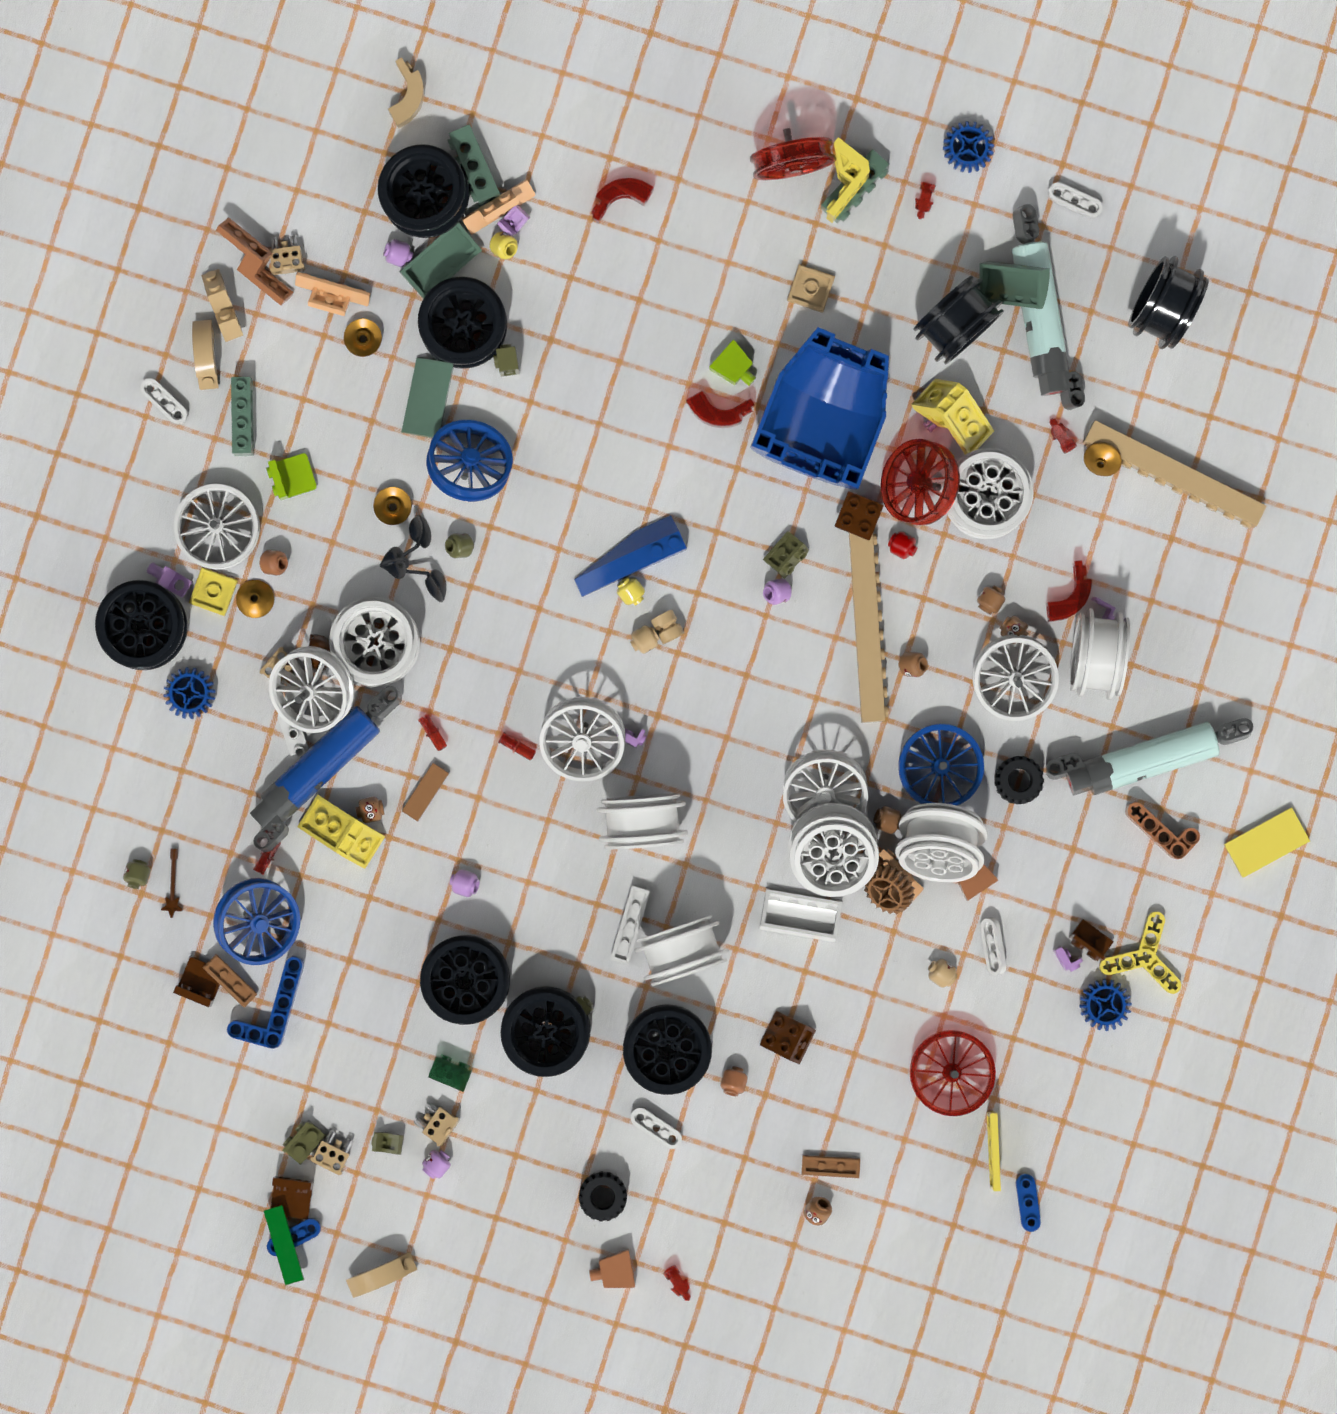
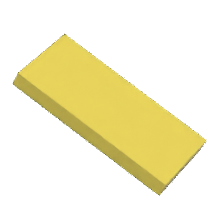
[1224,807,1310,878]
[987,1111,1001,1192]

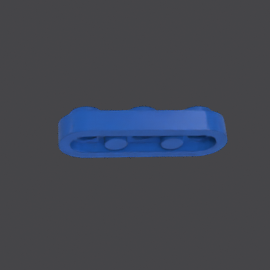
[1015,1174,1041,1232]
[267,1218,321,1256]

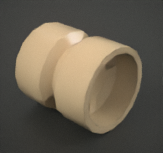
[651,609,684,644]

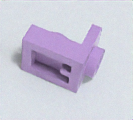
[616,729,647,748]
[1053,947,1083,972]

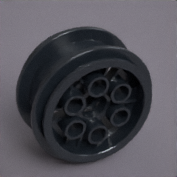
[378,144,469,238]
[1128,256,1209,349]
[913,275,1004,365]
[418,276,507,369]
[95,580,188,670]
[420,935,510,1025]
[500,986,591,1077]
[623,1004,712,1095]

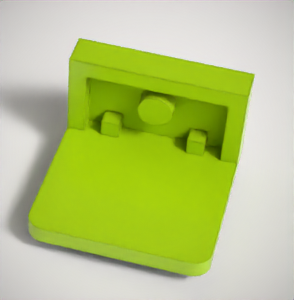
[266,453,317,500]

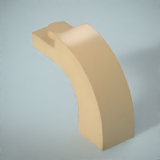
[388,57,424,129]
[192,320,219,390]
[346,1252,417,1298]

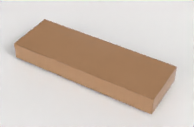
[402,763,449,822]
[202,954,257,1008]
[801,1155,860,1178]

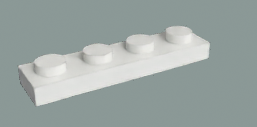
[610,886,650,965]

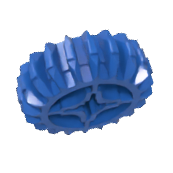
[943,121,994,173]
[163,667,216,719]
[1079,979,1132,1031]

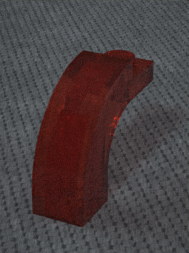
[591,178,654,224]
[686,391,755,428]
[1046,561,1092,622]

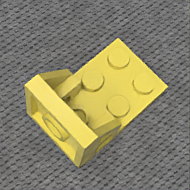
[826,137,870,223]
[911,379,994,455]
[297,794,385,869]

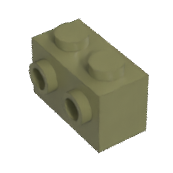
[493,344,520,377]

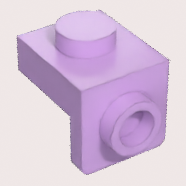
[497,205,530,236]

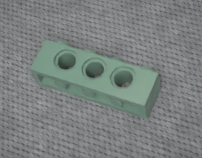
[447,124,500,206]
[821,149,889,223]
[231,377,254,456]

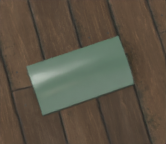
[400,223,482,299]
[979,261,1050,309]
[401,358,454,439]

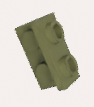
[763,531,809,579]
[282,1120,326,1165]

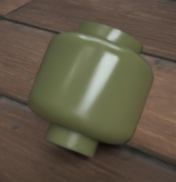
[445,533,474,558]
[123,859,151,889]

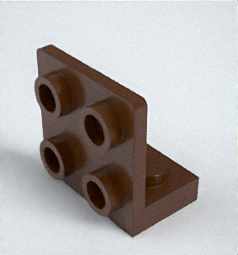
[835,491,884,541]
[1069,919,1114,961]
[173,957,220,1008]
[760,1011,816,1065]
[271,1176,313,1220]

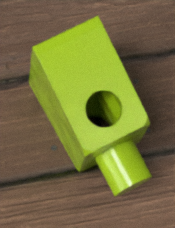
[709,340,756,386]

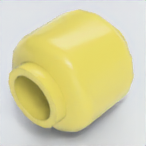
[489,232,518,260]
[617,576,645,605]

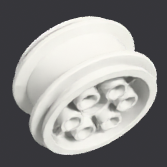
[943,448,1034,539]
[329,597,420,687]
[1070,608,1130,700]
[597,794,688,849]
[789,803,879,897]
[895,803,988,882]
[634,915,729,986]

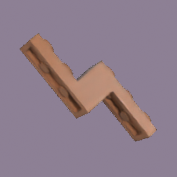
[216,217,294,305]

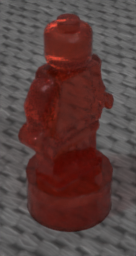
[915,182,936,219]
[1049,418,1077,454]
[663,1265,691,1301]

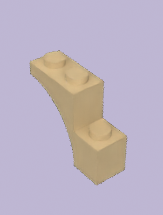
[201,269,243,342]

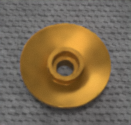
[344,319,382,357]
[1084,443,1122,476]
[373,487,412,525]
[236,580,274,618]

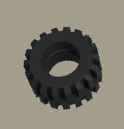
[994,756,1044,804]
[579,1171,627,1222]

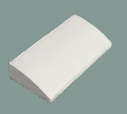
[760,889,842,942]

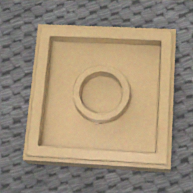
[787,264,835,313]

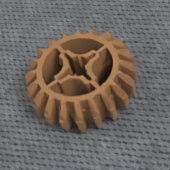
[864,864,915,914]

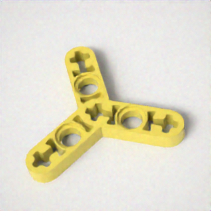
[1099,912,1181,994]

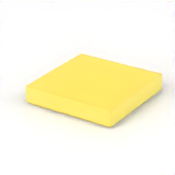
[189,568,238,616]

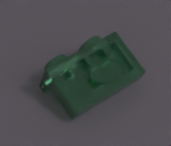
[428,1054,473,1092]

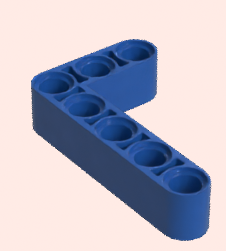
[227,956,304,1049]

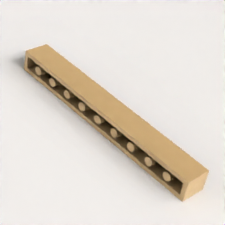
[1083,420,1267,529]
[849,533,888,723]

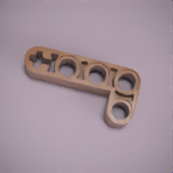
[1125,802,1200,859]

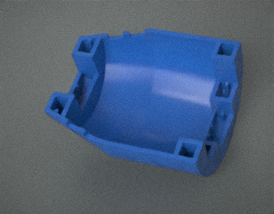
[750,327,889,489]

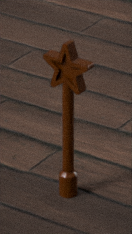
[161,849,183,918]

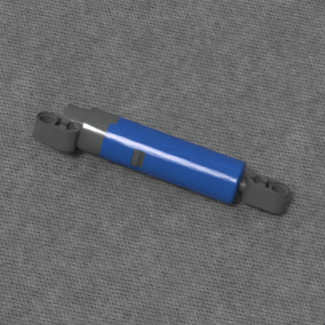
[250,686,402,852]

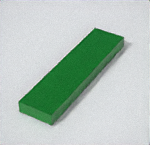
[264,1205,304,1286]

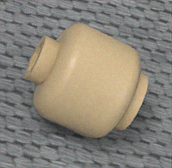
[630,625,660,654]
[928,959,957,988]

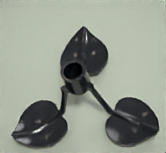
[380,515,446,603]

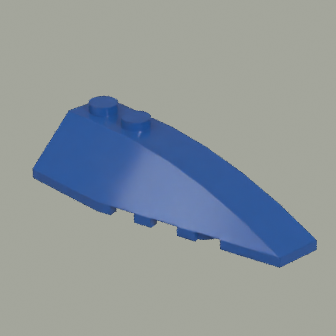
[574,515,687,597]

